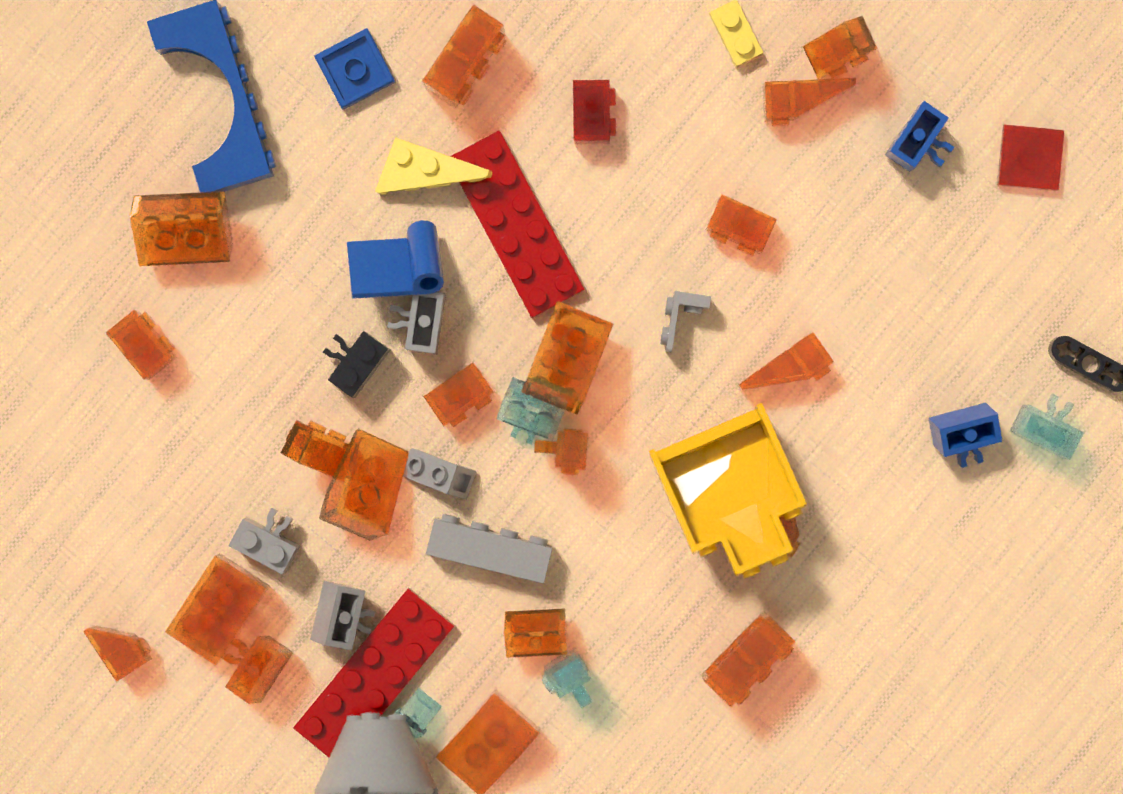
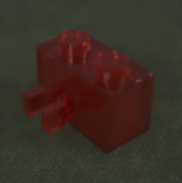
[573,80,616,144]

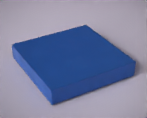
[314,28,396,110]

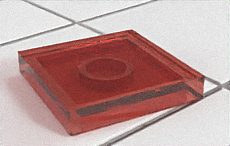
[997,124,1065,191]

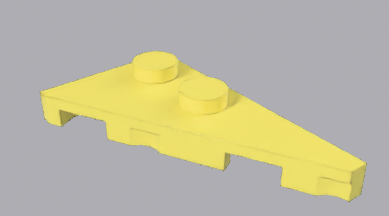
[375,137,493,195]

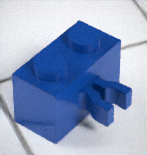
[885,101,954,172]
[929,403,1002,468]

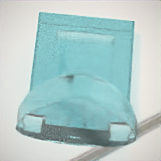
[394,688,442,738]

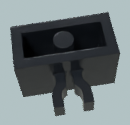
[323,331,390,398]

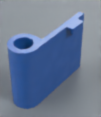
[347,220,444,299]

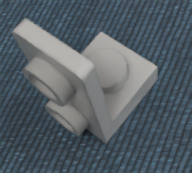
[660,291,711,352]
[402,448,477,500]

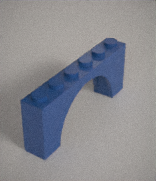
[147,0,276,198]

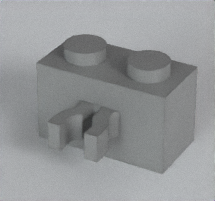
[387,292,446,354]
[228,508,300,574]
[310,581,375,650]

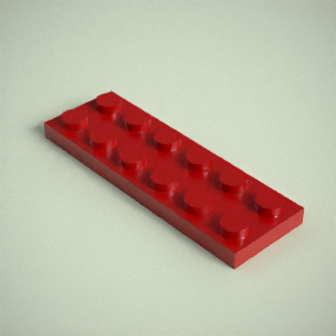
[450,130,585,318]
[293,587,455,757]

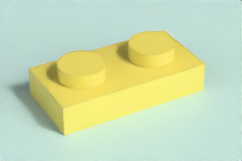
[709,0,763,68]

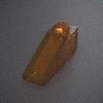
[762,78,856,127]
[737,332,834,390]

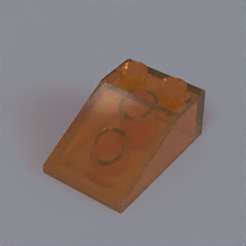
[319,429,409,541]
[436,689,540,794]

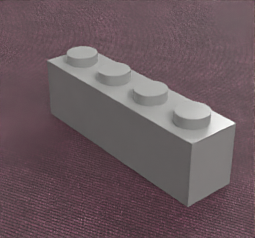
[426,514,553,584]

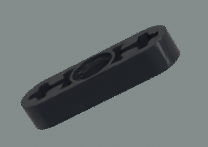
[1048,336,1123,392]

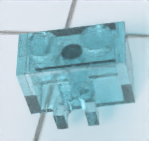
[496,377,569,445]
[1009,394,1084,460]
[542,647,592,708]

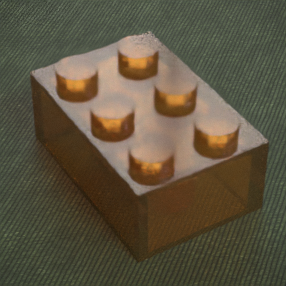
[422,4,507,109]
[130,191,233,266]
[521,301,613,415]
[165,553,270,665]
[701,611,796,707]

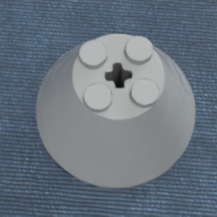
[314,713,438,794]

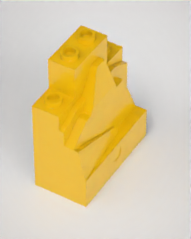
[649,403,807,579]

